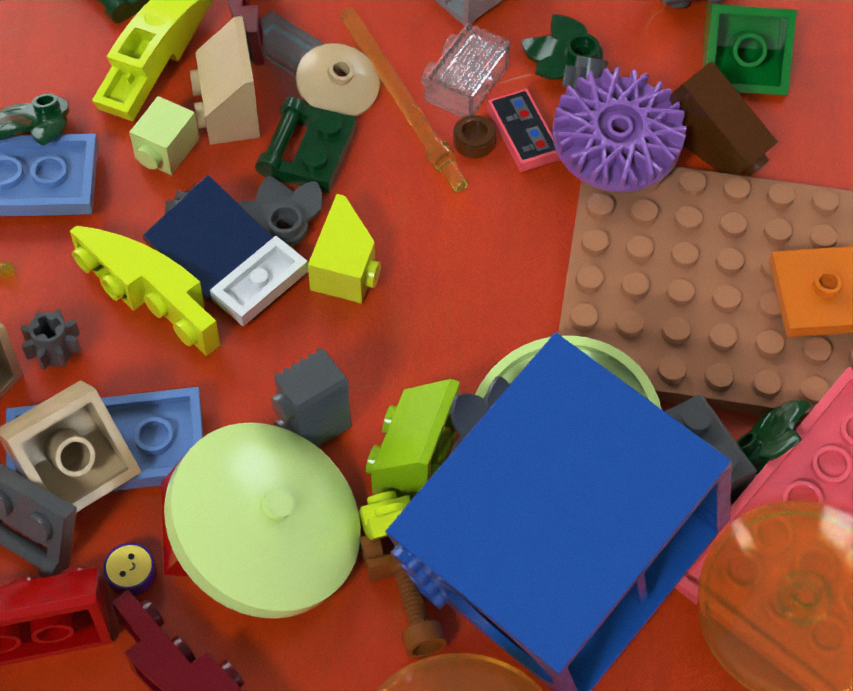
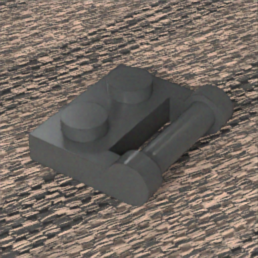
[0,463,77,578]

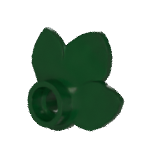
[521,14,603,80]
[0,93,70,146]
[737,399,812,474]

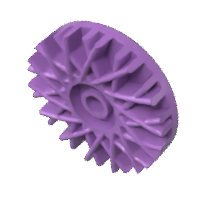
[552,67,686,192]

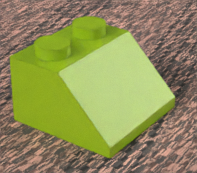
[366,379,460,500]

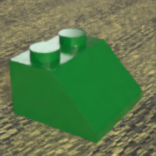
[703,3,797,95]

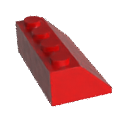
[0,566,113,666]

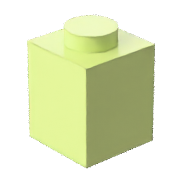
[129,96,199,175]

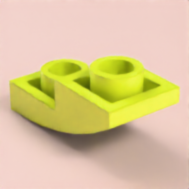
[359,491,411,540]

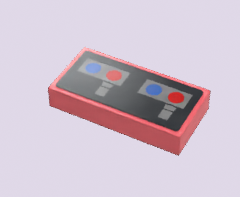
[487,89,560,173]

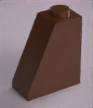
[669,60,778,176]

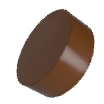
[453,115,496,158]

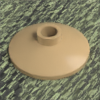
[296,44,380,117]

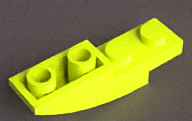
[92,0,213,122]
[70,226,221,356]

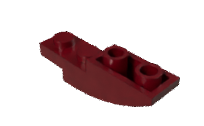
[111,590,244,691]

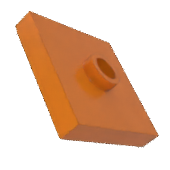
[769,246,853,338]

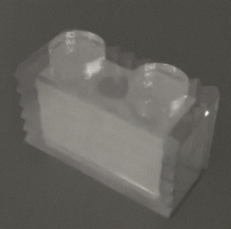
[421,22,510,118]

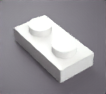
[210,236,308,326]

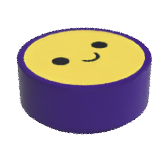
[104,543,156,596]

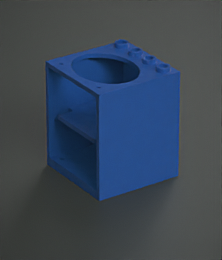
[385,332,732,691]

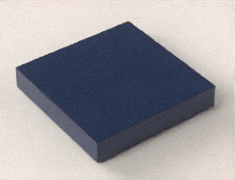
[143,175,272,302]

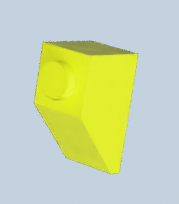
[308,194,381,303]

